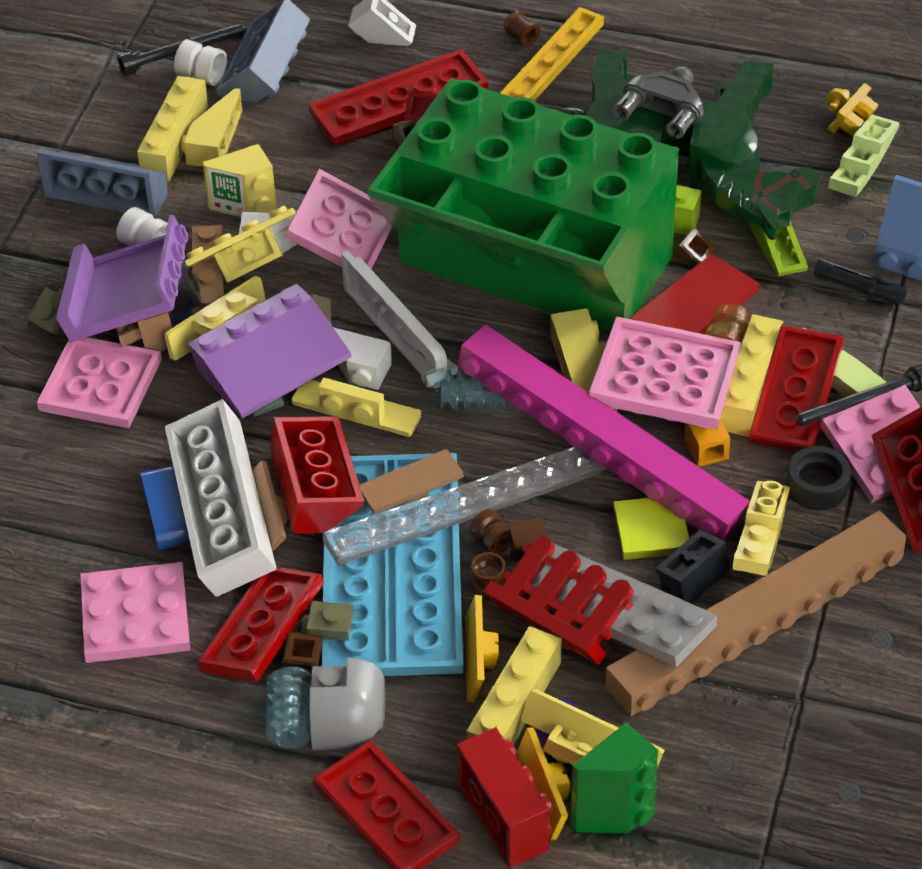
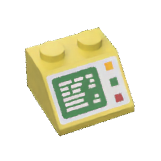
[203,144,277,217]

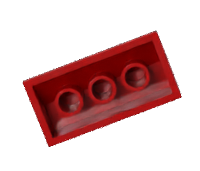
[871,406,922,552]
[270,416,364,534]

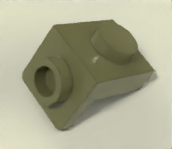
[27,287,63,336]
[302,601,354,641]

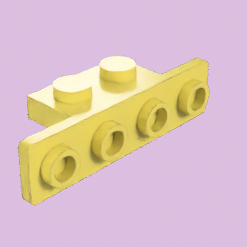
[182,206,297,283]
[164,276,266,361]
[292,378,421,437]
[521,689,664,767]

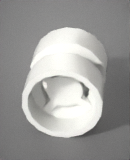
[174,39,227,86]
[116,207,168,247]

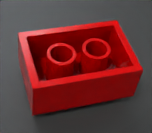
[457,727,552,868]

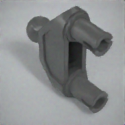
[612,66,703,138]

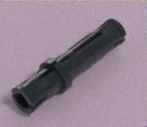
[814,257,907,306]

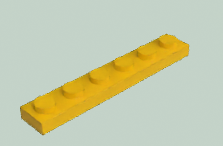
[501,7,604,101]

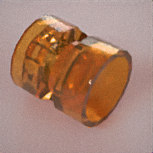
[705,303,751,345]

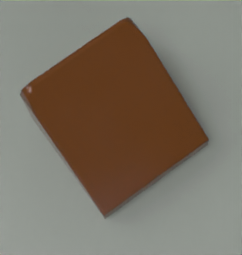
[672,227,716,266]
[509,518,546,557]
[282,632,323,674]

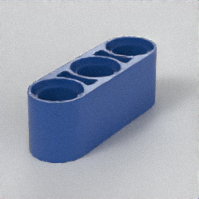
[140,465,190,551]

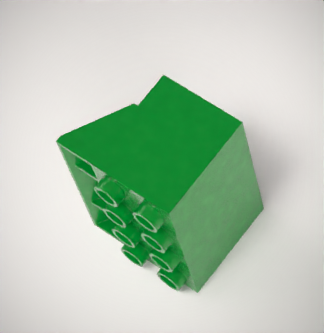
[368,78,679,333]

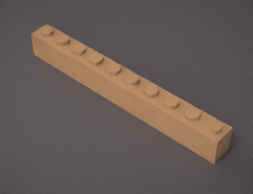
[606,510,906,716]

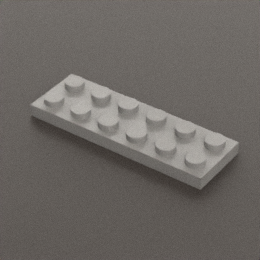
[523,544,718,667]

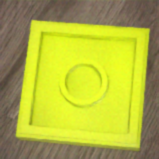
[613,498,689,560]

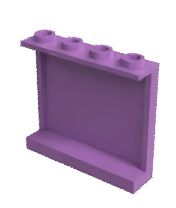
[56,214,188,342]

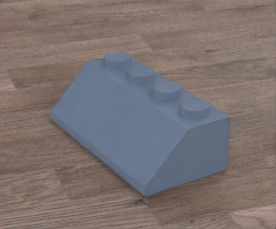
[214,0,310,103]
[37,149,168,218]

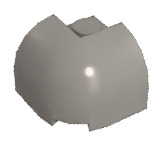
[310,658,385,750]

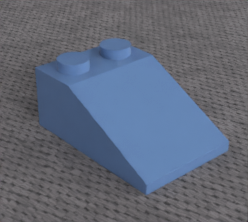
[873,175,922,281]

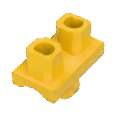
[827,83,879,137]

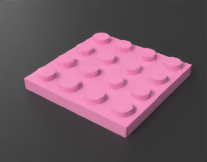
[589,317,741,430]

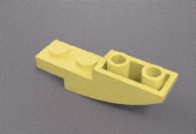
[732,481,790,576]

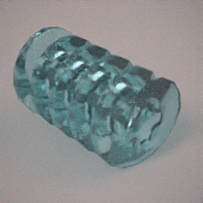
[441,369,506,412]
[265,667,311,749]

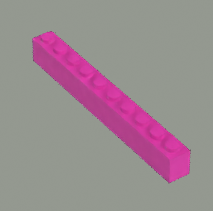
[458,324,750,541]

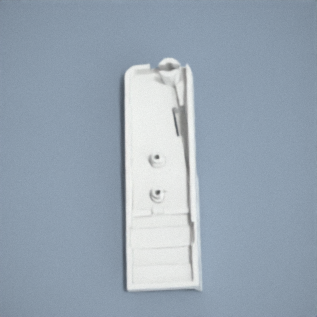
[341,250,458,389]

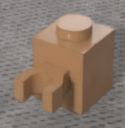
[116,312,172,351]

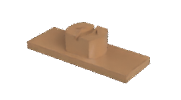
[359,449,464,515]
[252,460,288,552]

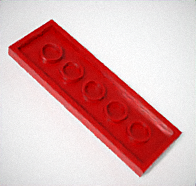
[308,49,489,147]

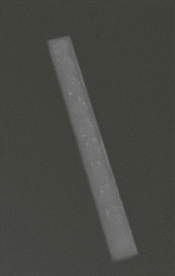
[323,447,611,565]

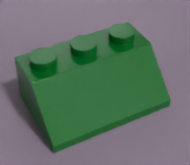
[571,723,658,833]

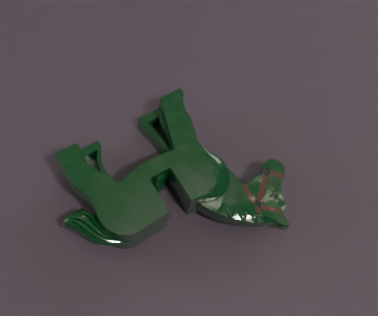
[559,49,819,240]

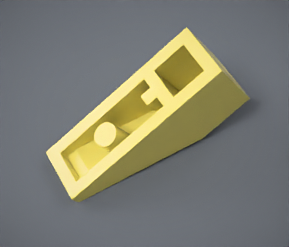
[181,89,242,167]

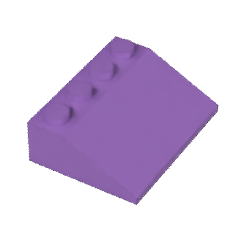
[188,284,352,418]

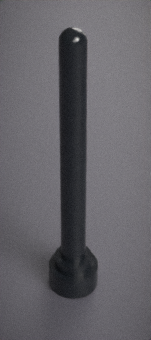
[117,24,246,76]
[795,364,922,426]

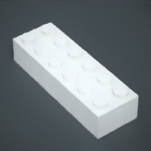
[165,399,277,597]

